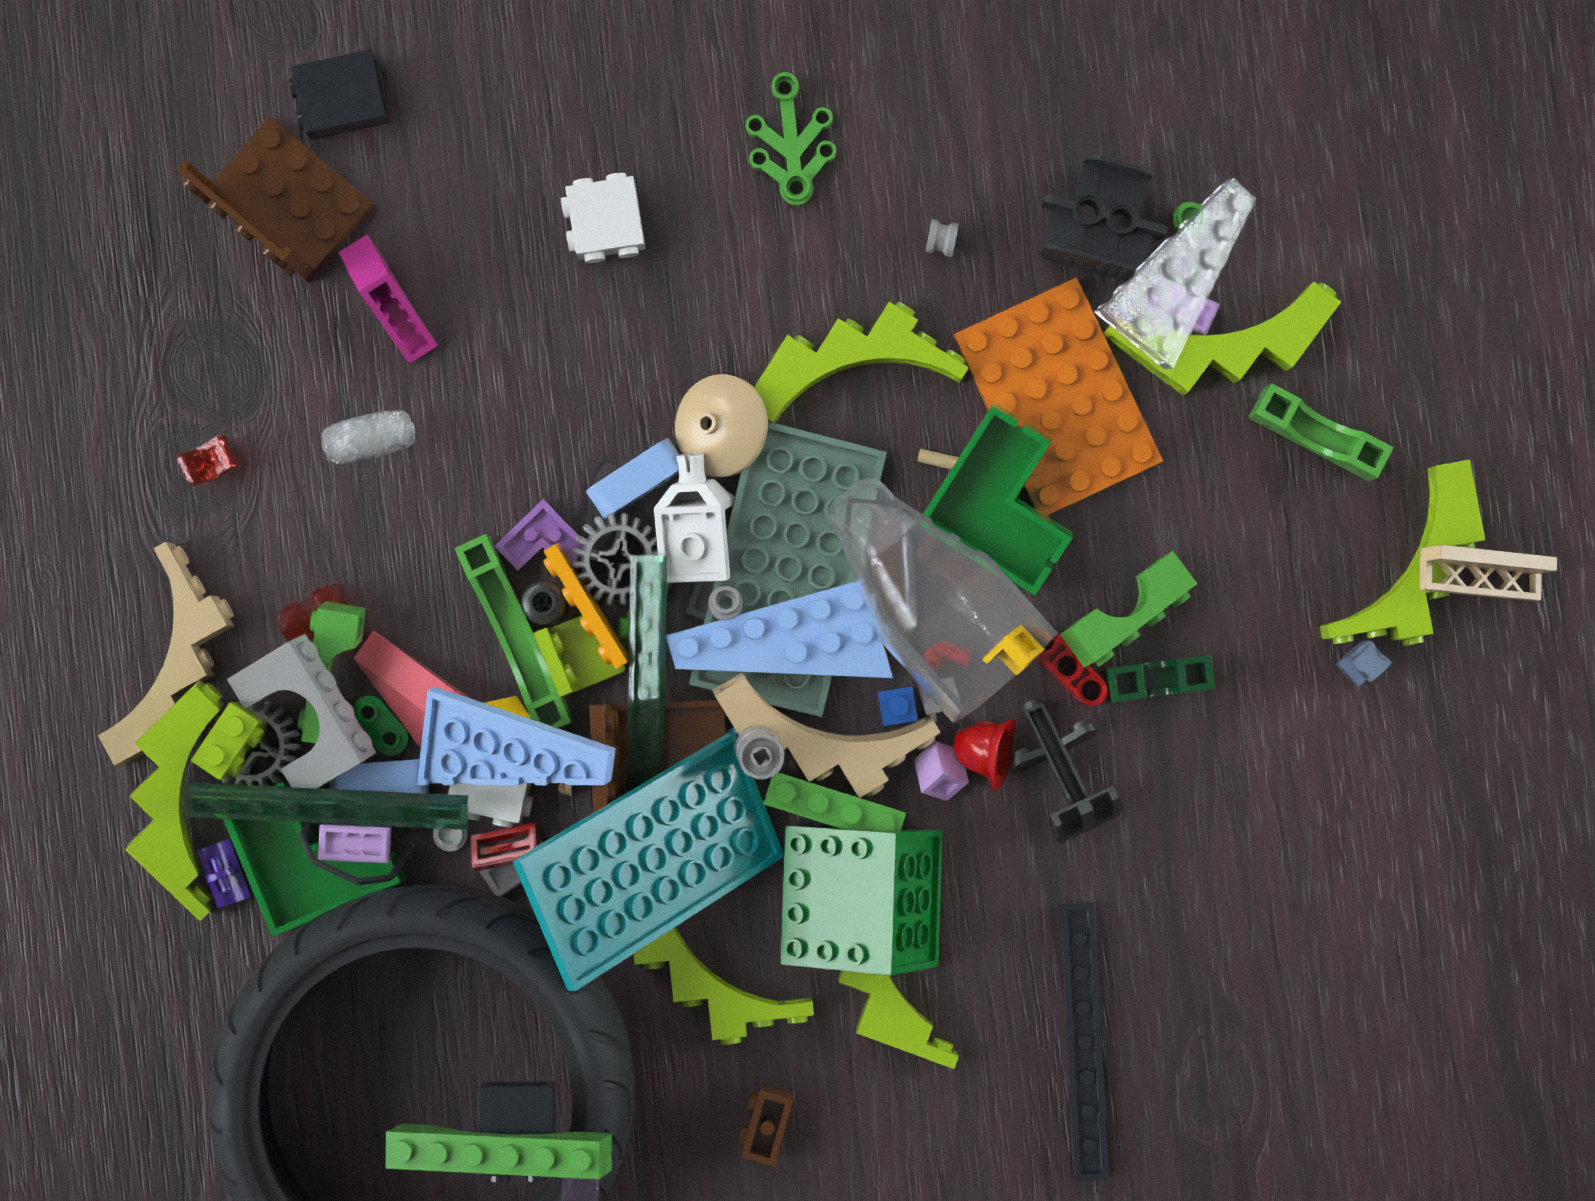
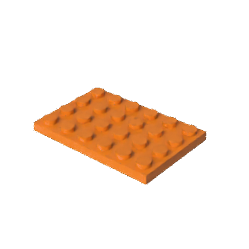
[953,277,1163,516]

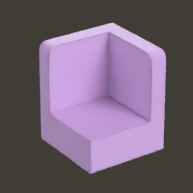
[914,741,969,801]

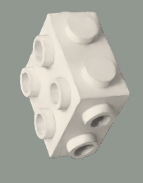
[561,173,646,263]
[448,783,533,828]

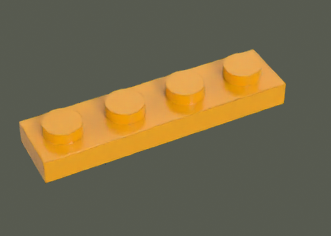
[543,543,631,669]

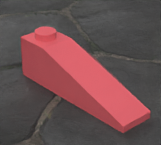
[354,630,471,747]

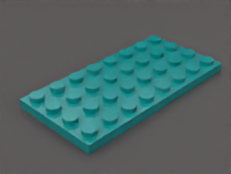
[513,733,784,991]

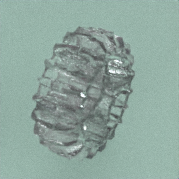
[321,410,416,464]

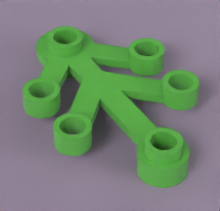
[745,72,837,206]

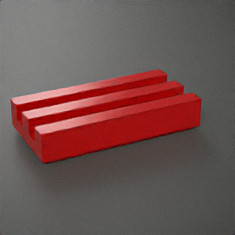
[470,822,540,871]

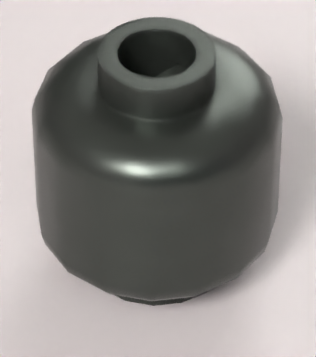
[521,581,568,625]

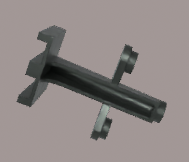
[1008,698,1121,844]

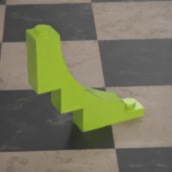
[1103,282,1341,396]
[125,680,224,921]
[838,970,959,1069]

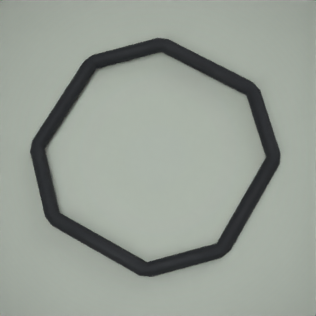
[299,800,413,885]

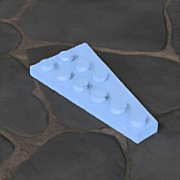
[666,579,893,678]
[417,687,616,785]

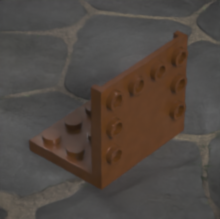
[176,116,374,282]
[589,700,726,813]

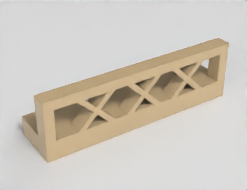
[1420,545,1557,602]

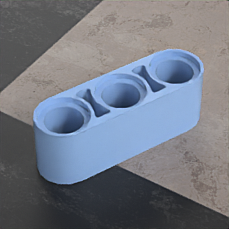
[586,438,680,520]
[329,759,429,800]

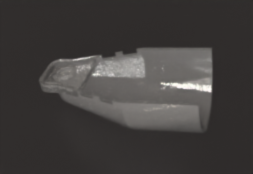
[827,478,1058,723]

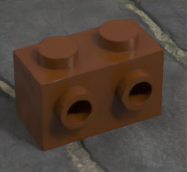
[737,1084,794,1167]

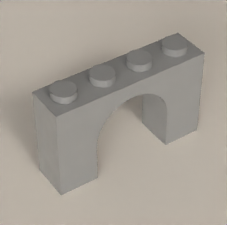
[227,634,376,799]

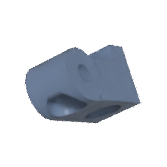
[1335,640,1392,687]

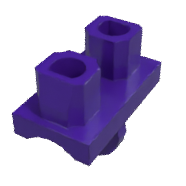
[197,838,253,909]

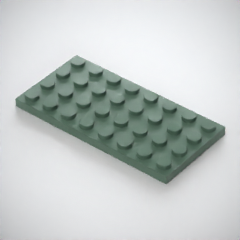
[689,422,887,717]

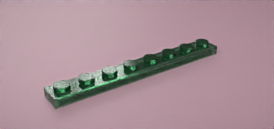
[626,555,667,793]
[184,783,469,830]

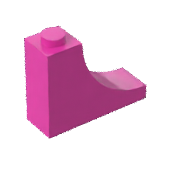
[339,234,438,364]

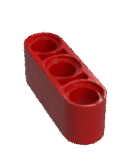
[1029,626,1108,706]

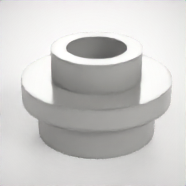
[708,586,743,620]

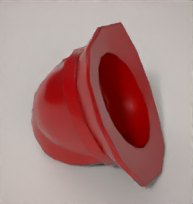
[953,719,1016,791]

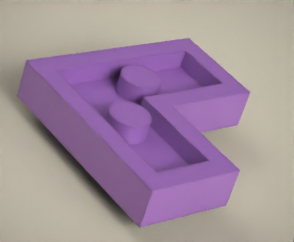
[494,499,583,571]

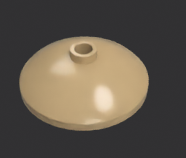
[675,374,768,477]

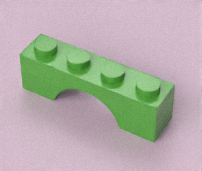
[1248,383,1394,481]
[1060,551,1197,668]
[298,601,366,744]
[763,772,906,832]

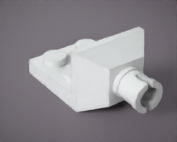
[654,453,735,583]

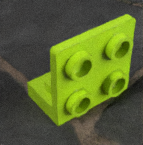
[534,615,625,697]

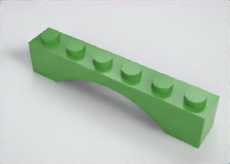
[454,534,575,729]
[386,1124,612,1179]

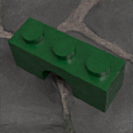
[1103,654,1215,703]

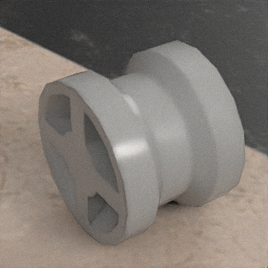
[925,219,958,257]

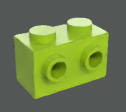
[191,702,268,780]

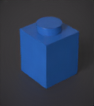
[877,687,918,726]

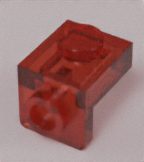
[176,434,239,486]

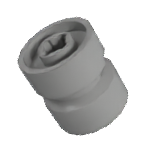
[735,725,784,779]

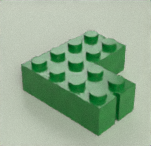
[918,402,1073,595]
[219,781,407,937]

